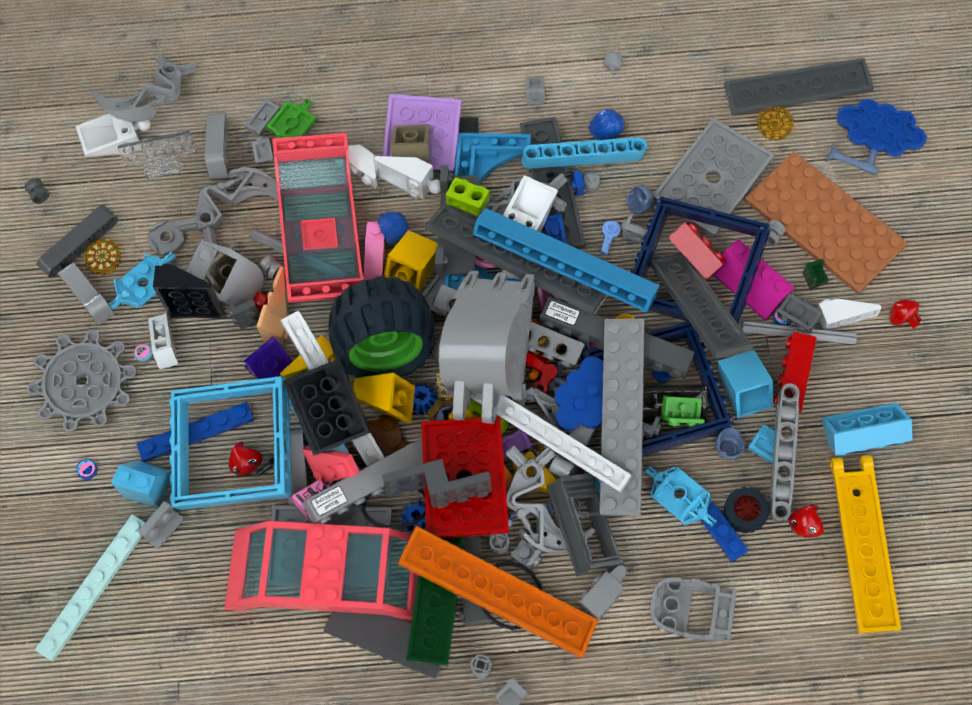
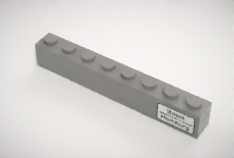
[302,438,423,524]

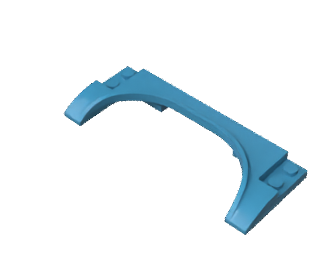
[445,133,531,290]

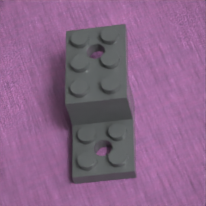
[382,459,492,508]

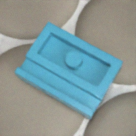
[748,424,797,470]

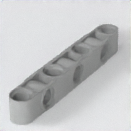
[769,383,799,522]

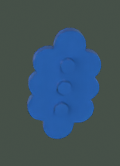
[837,99,927,157]
[555,356,604,431]

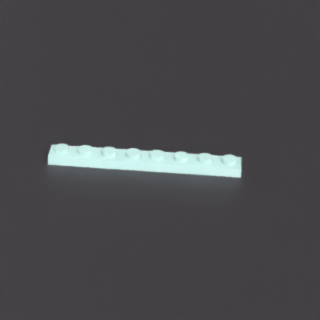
[35,515,145,662]

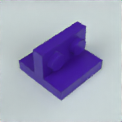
[244,337,293,379]

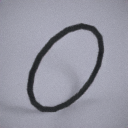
[361,487,426,529]
[481,561,543,630]

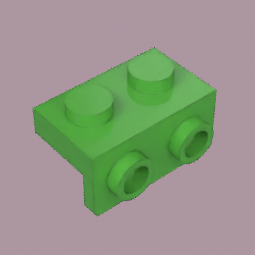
[661,396,705,427]

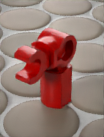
[526,351,558,394]

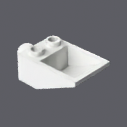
[76,114,150,157]
[373,156,441,200]
[503,176,558,232]

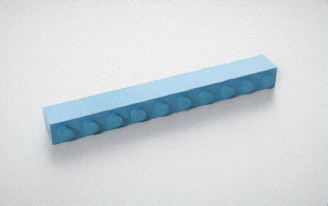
[473,208,660,313]

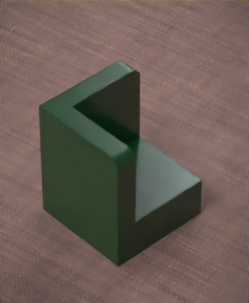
[802,258,829,289]

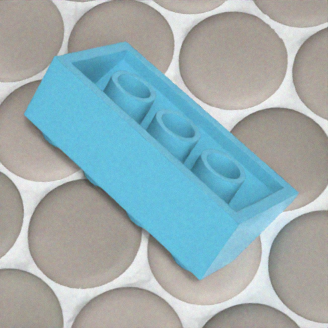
[821,403,913,455]

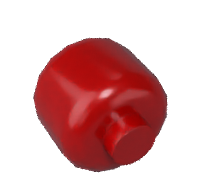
[253,291,268,312]

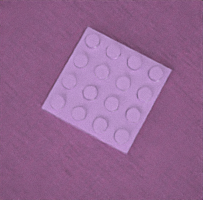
[383,94,462,172]

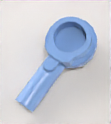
[600,221,621,256]

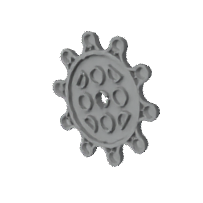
[26,329,136,432]

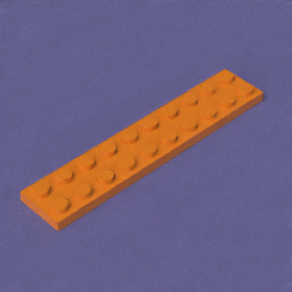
[397,526,598,658]

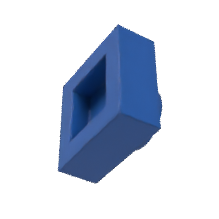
[570,171,585,196]

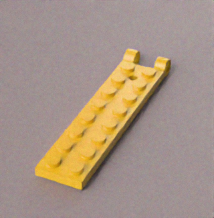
[830,455,901,634]

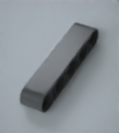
[36,205,118,278]

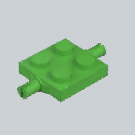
[266,98,317,146]

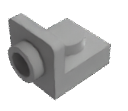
[526,77,545,105]
[251,136,274,164]
[621,214,647,243]
[510,540,542,570]

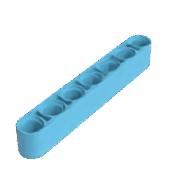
[521,138,647,169]

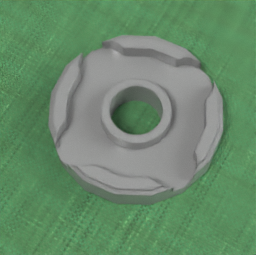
[147,220,185,256]

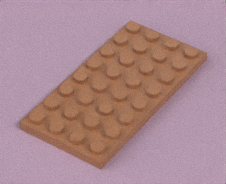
[744,151,908,295]

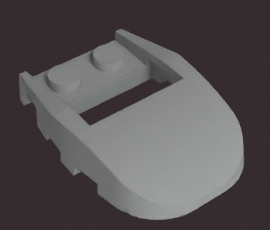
[185,240,264,307]
[650,577,737,641]

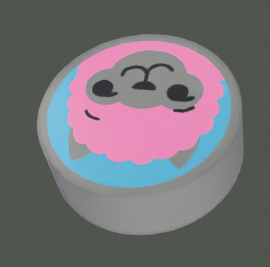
[133,344,154,364]

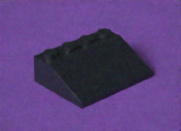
[153,264,226,319]
[283,358,371,456]

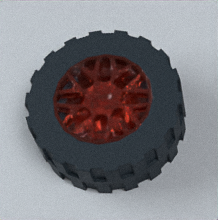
[723,487,770,534]

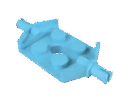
[108,252,176,310]
[645,466,717,527]

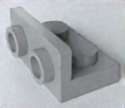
[138,501,184,549]

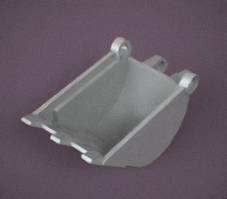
[439,270,535,424]

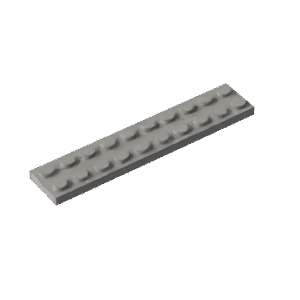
[600,319,645,516]

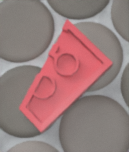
[302,446,360,483]

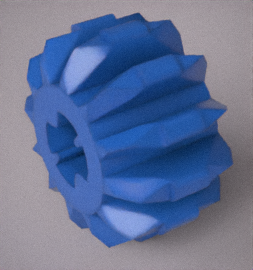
[413,382,438,415]
[400,500,426,532]

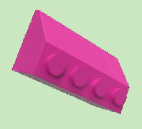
[714,239,794,321]

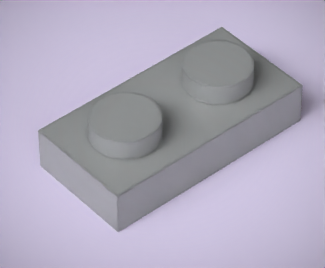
[245,99,280,137]

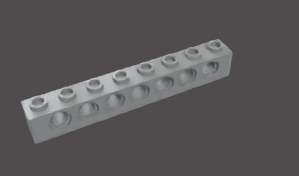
[433,284,585,368]

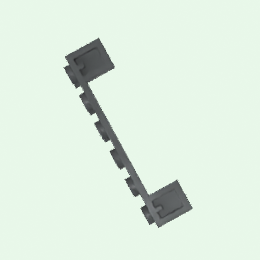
[435,165,479,275]
[324,591,441,679]

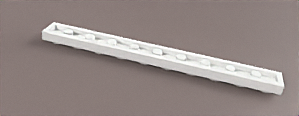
[281,310,385,491]
[471,393,632,493]

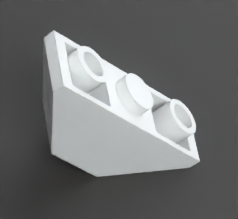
[334,145,378,188]

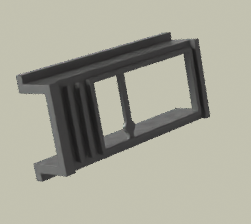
[547,474,624,577]

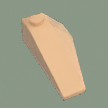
[257,266,290,346]

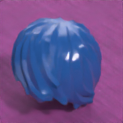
[588,109,625,140]
[377,212,409,245]

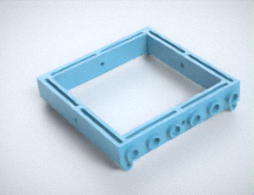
[169,376,292,510]

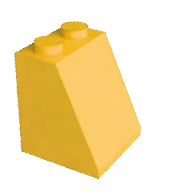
[384,230,438,292]
[353,373,415,423]

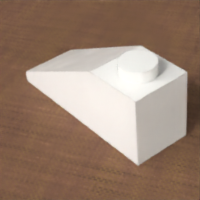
[817,299,882,330]
[148,314,178,370]

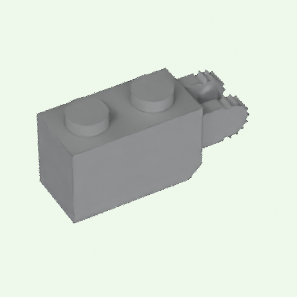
[580,565,627,622]

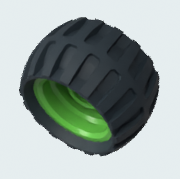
[328,277,435,378]

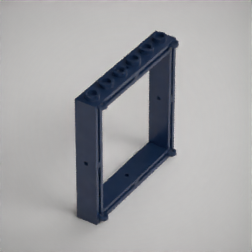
[627,197,771,324]
[581,321,733,457]

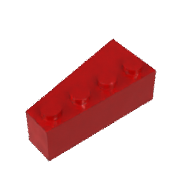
[774,332,817,415]

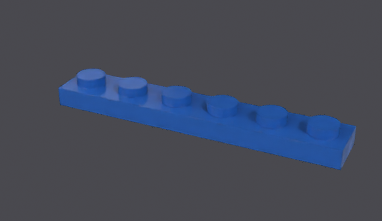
[136,402,254,462]

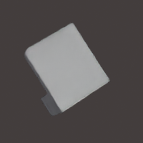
[495,678,528,705]

